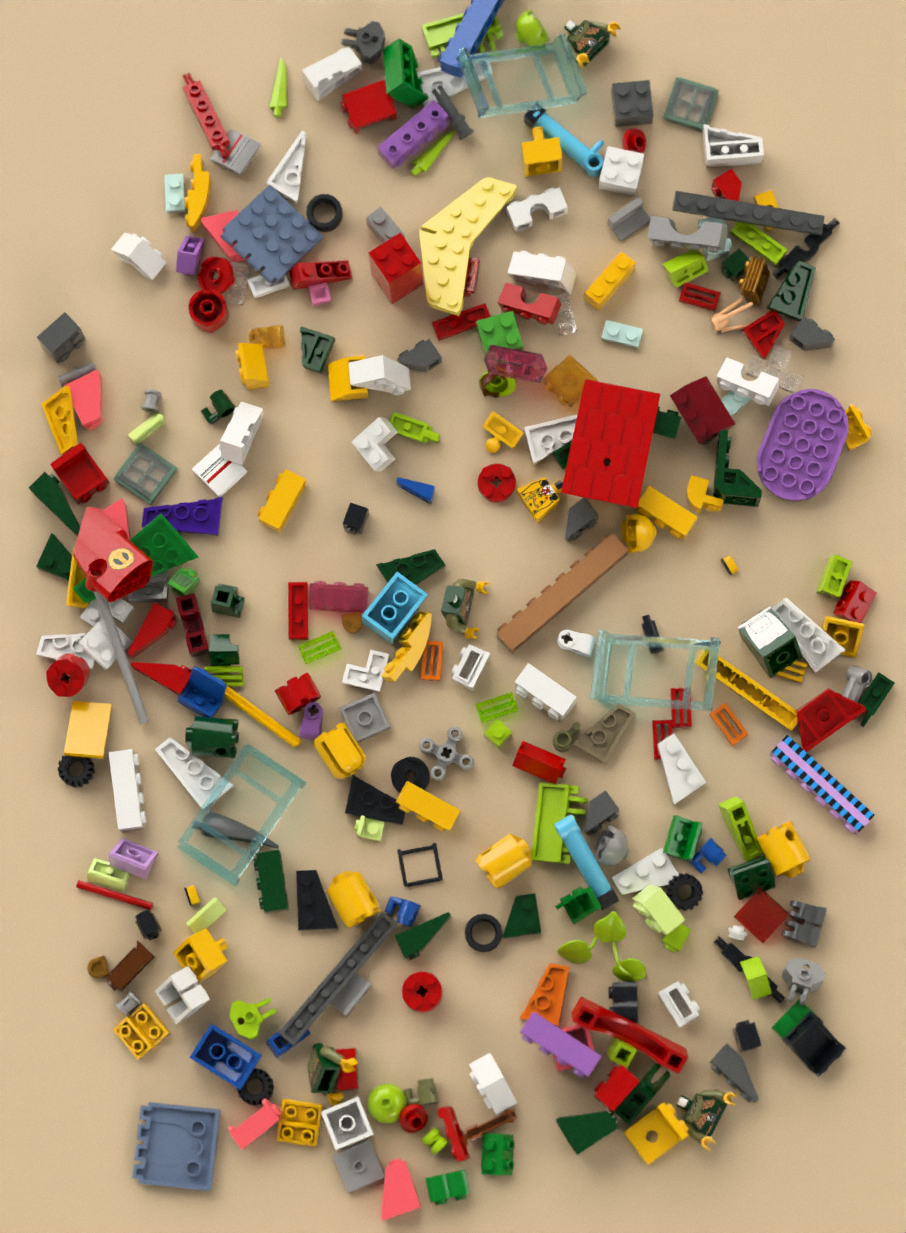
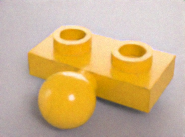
[482,411,525,453]

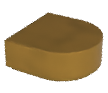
[341,612,362,634]
[87,956,110,978]

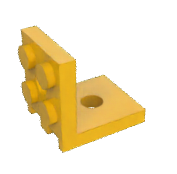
[623,1102,689,1165]

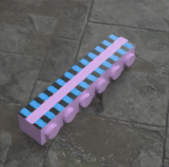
[769,735,875,834]

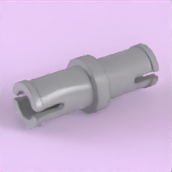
[58,362,97,387]

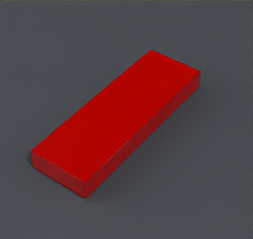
[432,303,491,341]
[288,582,308,640]

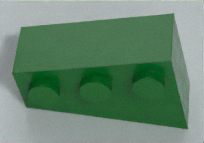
[383,38,429,109]

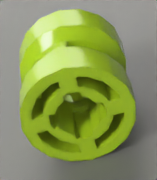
[421,1127,449,1155]

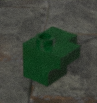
[211,583,245,618]
[209,634,240,666]

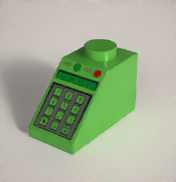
[168,568,200,596]

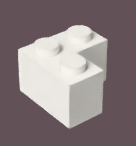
[111,233,166,280]
[352,417,398,472]
[469,1053,517,1115]

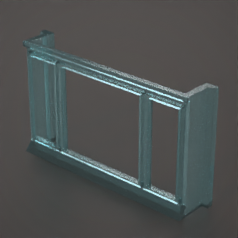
[455,34,587,118]
[590,630,721,711]
[178,744,306,887]

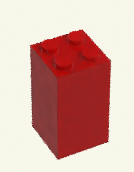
[368,232,424,304]

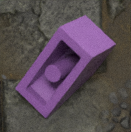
[176,235,205,275]

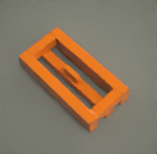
[421,641,443,681]
[709,703,748,746]

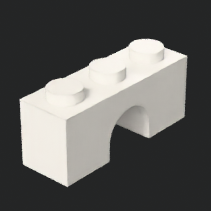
[507,187,568,233]
[717,358,779,406]

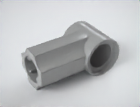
[842,665,872,702]

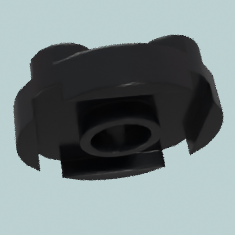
[391,757,430,793]

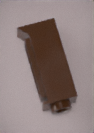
[105,940,155,991]

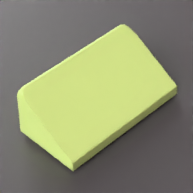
[128,412,166,445]
[87,858,130,892]
[186,897,226,933]

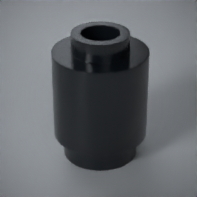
[135,910,161,941]

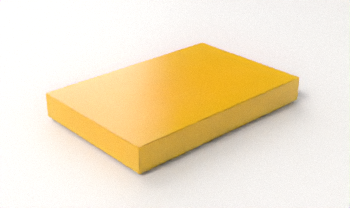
[64,701,112,759]

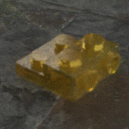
[543,354,597,408]

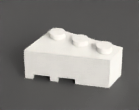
[302,47,363,101]
[702,124,764,168]
[508,251,577,295]
[349,355,411,395]
[219,402,263,465]

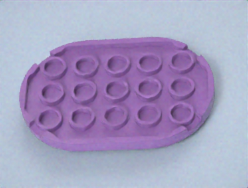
[757,389,848,501]

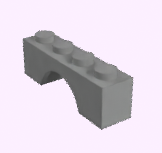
[647,216,728,253]

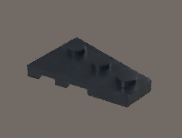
[345,775,406,825]
[296,870,338,931]

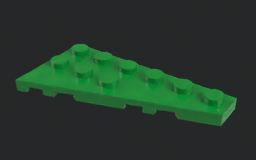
[72,513,199,603]

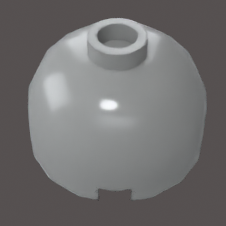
[594,825,629,866]

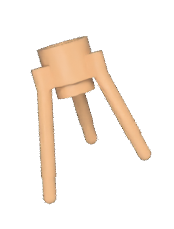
[710,298,753,334]

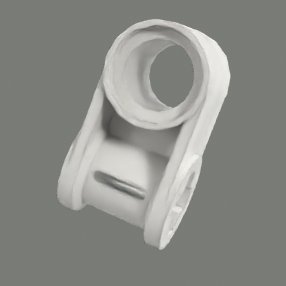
[557,630,596,657]

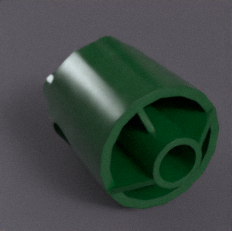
[185,716,239,758]

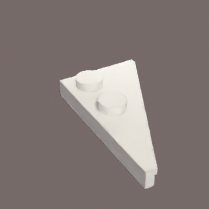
[266,131,307,204]

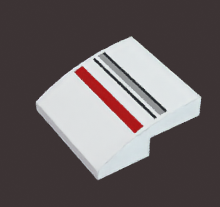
[192,444,247,497]

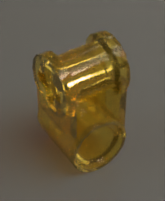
[249,325,286,349]

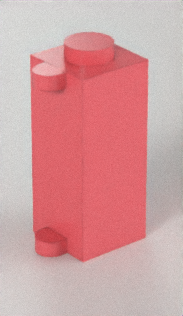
[228,1098,283,1150]

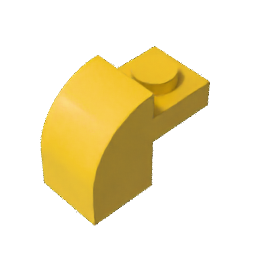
[686,475,724,513]

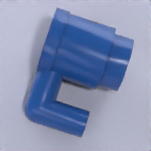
[690,838,727,874]
[385,896,421,927]

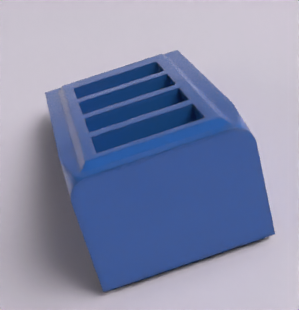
[396,477,435,504]
[266,1030,311,1059]

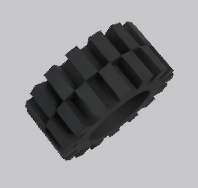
[58,755,95,787]
[666,873,703,911]
[237,1068,274,1105]

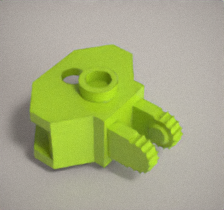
[229,997,277,1040]

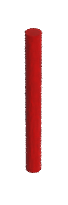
[76,880,153,910]

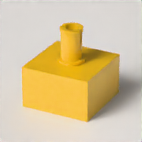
[521,127,562,177]
[173,928,228,984]

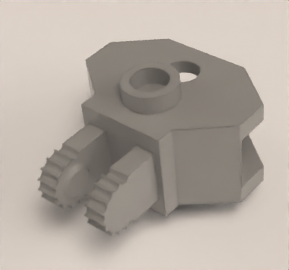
[781,958,825,1006]

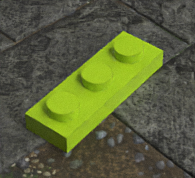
[730,222,788,266]

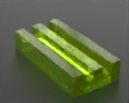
[298,631,341,664]
[475,692,518,724]

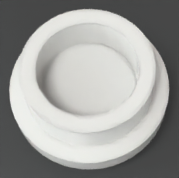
[728,925,748,940]

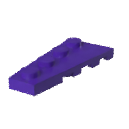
[141,497,223,536]

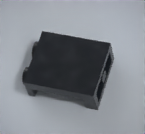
[782,1011,846,1077]

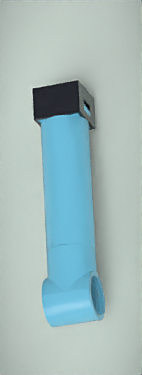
[524,102,604,177]
[554,815,619,910]

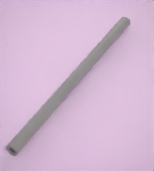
[94,591,149,724]

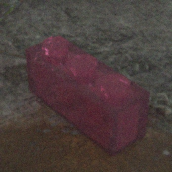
[484,345,548,383]
[308,581,369,613]

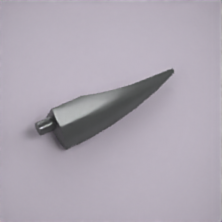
[192,811,279,849]

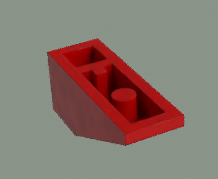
[127,603,177,659]
[130,662,192,696]

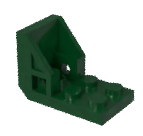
[713,430,762,507]

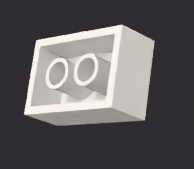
[515,663,576,722]

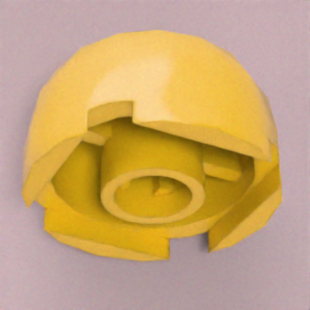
[621,514,656,553]

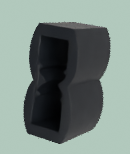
[608,982,638,1023]

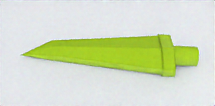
[269,58,288,118]
[410,130,456,177]

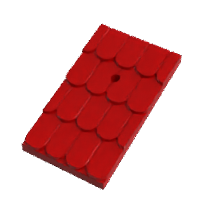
[561,379,661,508]

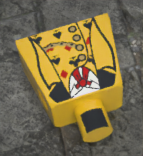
[517,477,563,523]

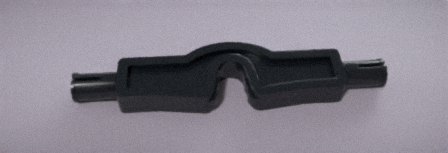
[772,218,840,279]
[714,936,786,1004]

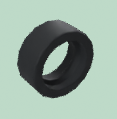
[306,194,343,232]
[465,914,502,952]

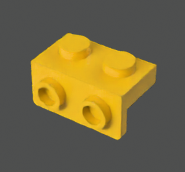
[844,404,872,451]

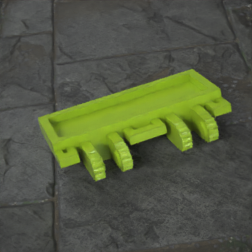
[422,13,504,58]
[531,782,588,864]

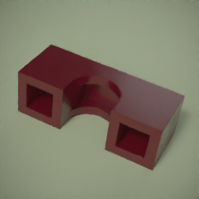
[176,593,209,657]

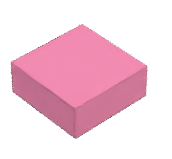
[309,282,331,306]

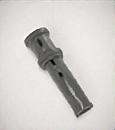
[432,85,474,140]

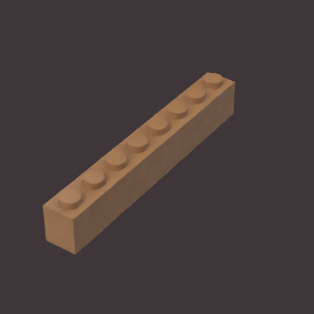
[497,534,629,654]

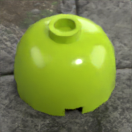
[515,9,550,48]
[367,1083,407,1124]

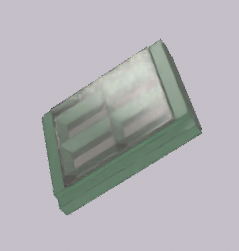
[663,77,719,131]
[114,442,178,505]

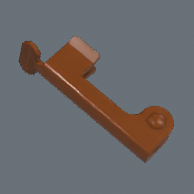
[461,1109,517,1147]

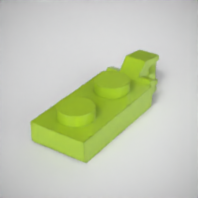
[389,412,440,444]

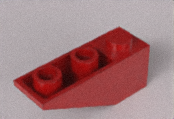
[289,260,352,289]

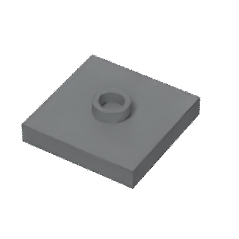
[339,692,391,743]
[332,1139,385,1193]

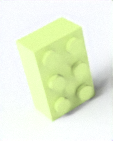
[632,884,685,935]

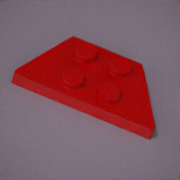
[796,688,867,752]

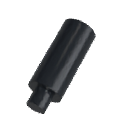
[641,615,664,654]

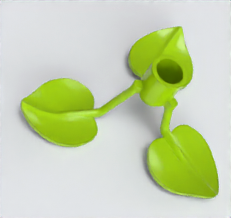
[557,911,647,982]

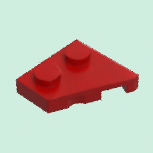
[742,310,785,360]

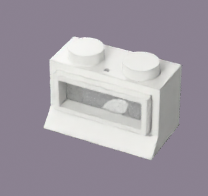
[450,644,490,691]
[657,981,700,1029]

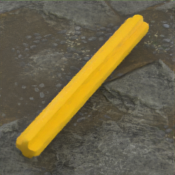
[224,686,301,748]

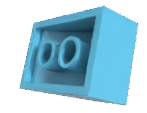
[361,572,428,644]

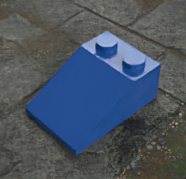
[189,1023,262,1089]

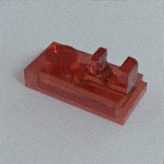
[463,258,480,297]

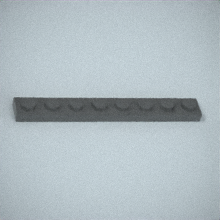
[672,191,824,236]
[278,912,397,1046]

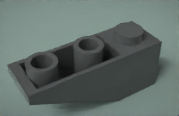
[710,1043,759,1103]

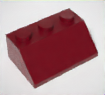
[670,376,736,445]

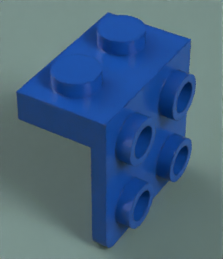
[177,666,227,718]

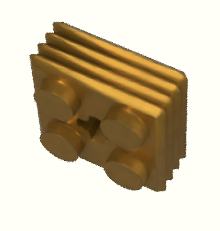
[739,256,771,306]

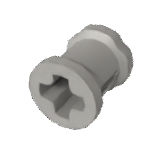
[141,389,162,413]
[115,990,142,1017]

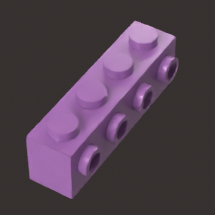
[377,100,449,169]
[520,1011,601,1078]

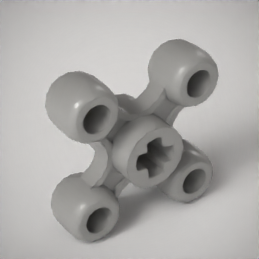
[419,727,474,782]

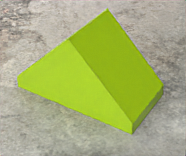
[740,956,772,1000]

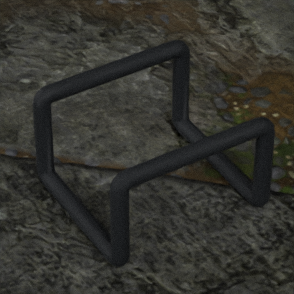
[397,842,443,887]

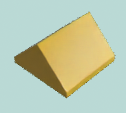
[822,616,864,658]

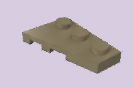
[572,704,636,764]

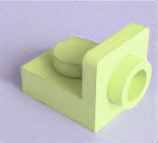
[354,815,385,842]

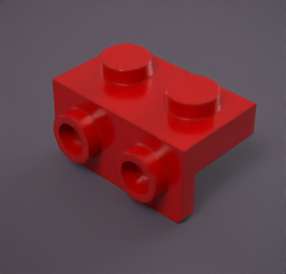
[833,580,877,623]

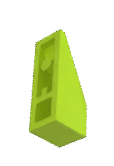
[718,796,763,862]

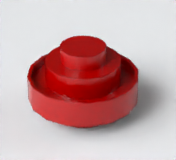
[622,128,647,154]
[398,1104,428,1133]

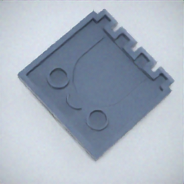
[220,185,324,284]
[132,1102,221,1191]

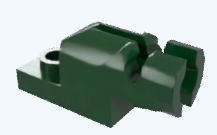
[614,1063,670,1125]

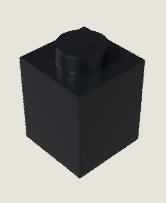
[343,502,369,535]

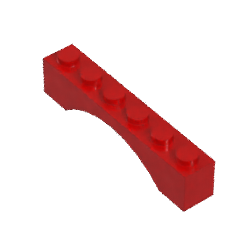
[571,996,688,1074]

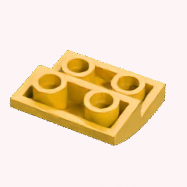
[113,1002,171,1060]
[277,1098,323,1147]

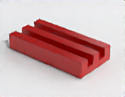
[679,283,721,312]
[670,688,692,728]
[652,720,673,760]

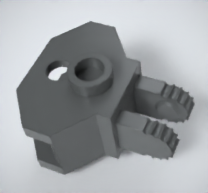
[341,21,385,64]

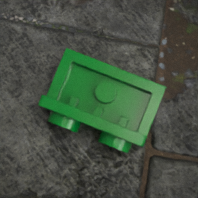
[663,815,702,860]
[555,886,602,924]
[481,1134,515,1176]

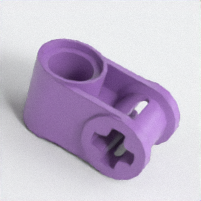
[299,702,323,740]

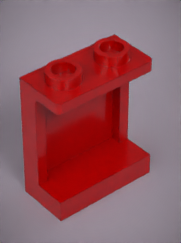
[340,80,397,134]
[50,442,110,505]

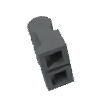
[781,900,827,948]

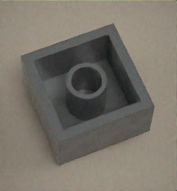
[612,80,653,127]
[37,312,86,364]

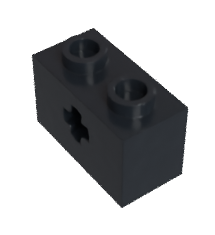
[732,1020,762,1053]

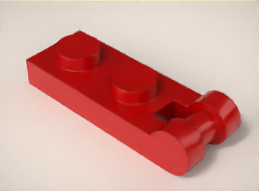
[438,1106,470,1162]

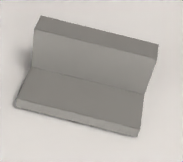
[608,197,651,241]
[332,973,372,1017]

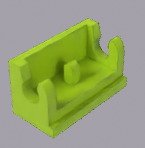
[662,249,709,288]
[816,554,853,598]

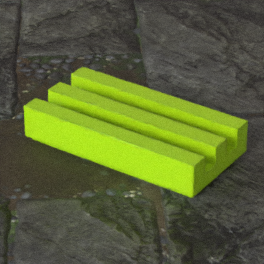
[204,666,244,686]

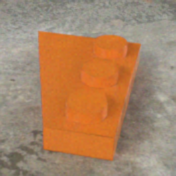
[520,963,570,1026]

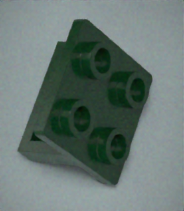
[728,856,775,900]

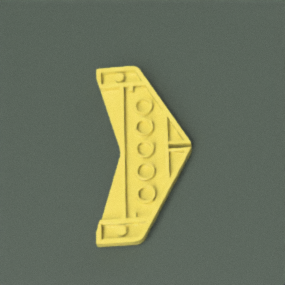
[419,178,518,316]

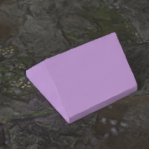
[109,838,158,879]

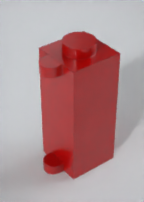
[512,741,567,784]

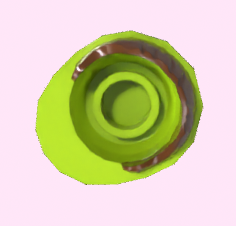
[479,368,517,398]

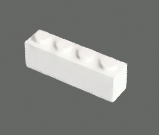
[109,749,147,832]

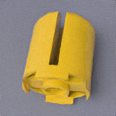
[313,722,366,779]

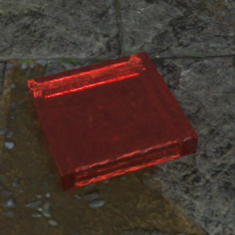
[734,887,790,943]

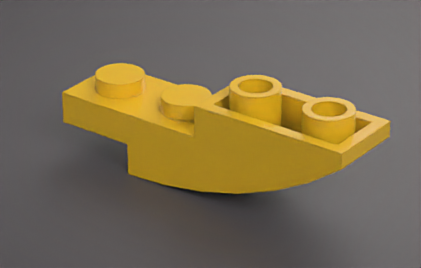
[184,154,211,232]
[381,612,432,682]

